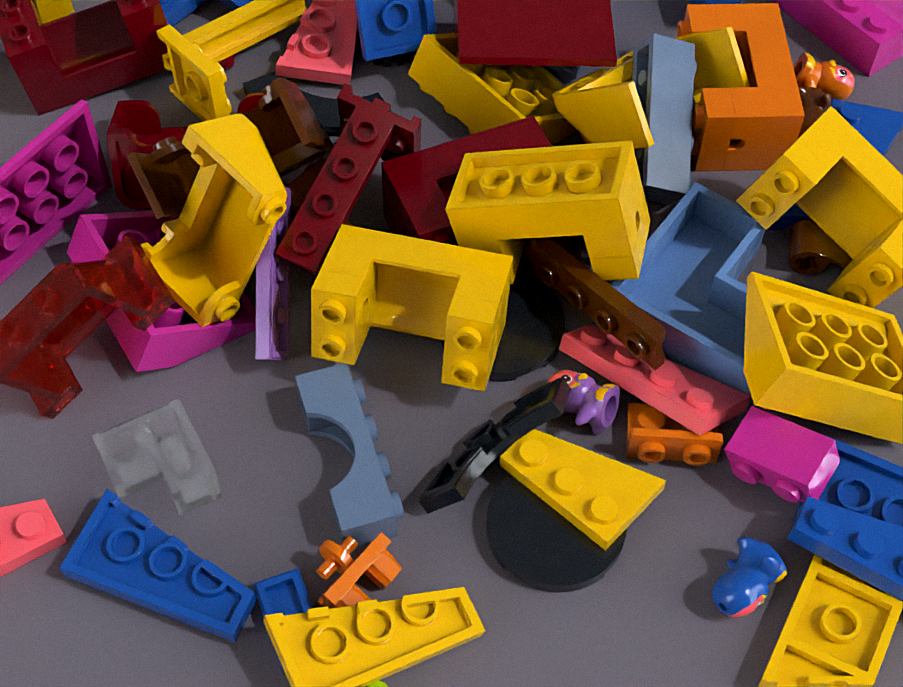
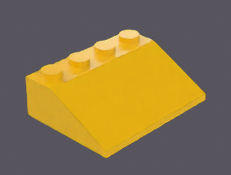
[408,33,577,145]
[743,271,903,444]

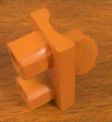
[315,532,403,609]

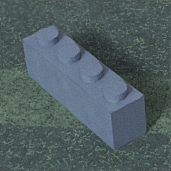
[632,33,697,205]

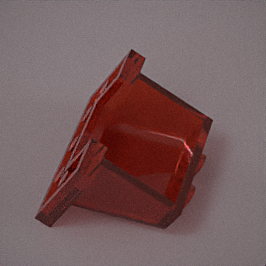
[0,235,176,419]

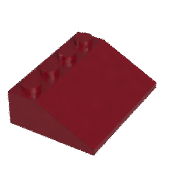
[453,0,617,67]

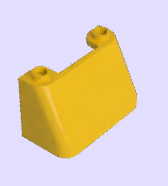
[135,113,287,327]

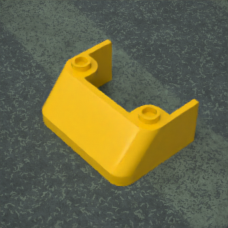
[552,26,750,149]

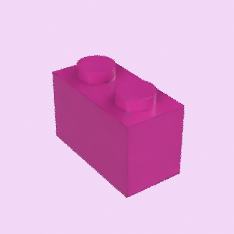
[724,406,840,503]

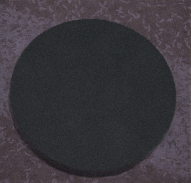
[440,270,565,381]
[486,474,627,592]

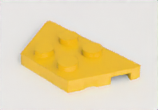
[758,554,903,687]

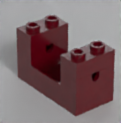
[0,0,168,116]
[381,116,552,246]

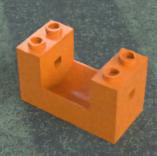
[677,3,805,172]

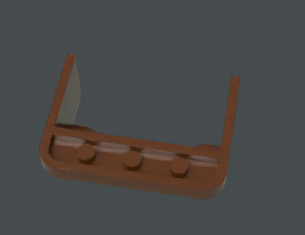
[127,77,334,220]

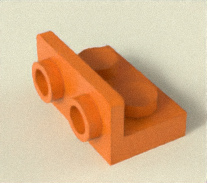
[626,403,723,466]

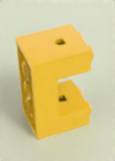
[736,106,903,308]
[445,140,651,284]
[311,224,514,392]

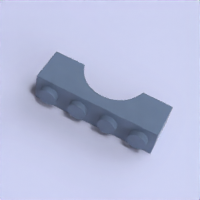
[295,363,404,548]

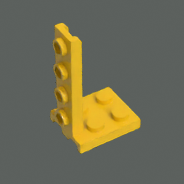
[156,0,307,122]

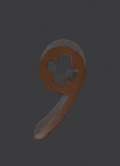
[788,220,853,275]

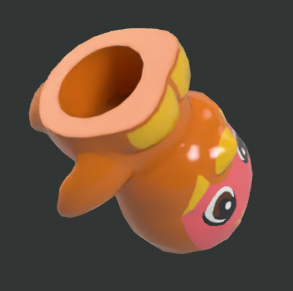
[793,52,855,101]

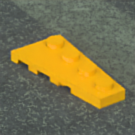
[263,587,486,687]

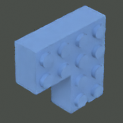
[611,182,765,404]

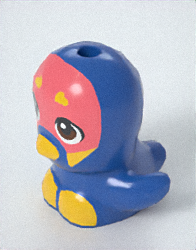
[712,536,787,618]

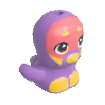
[546,369,620,434]

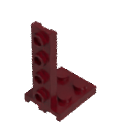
[275,83,422,275]

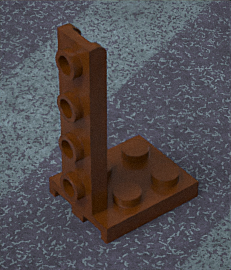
[526,235,666,370]

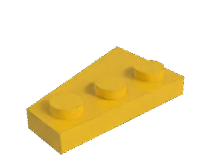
[500,429,667,551]

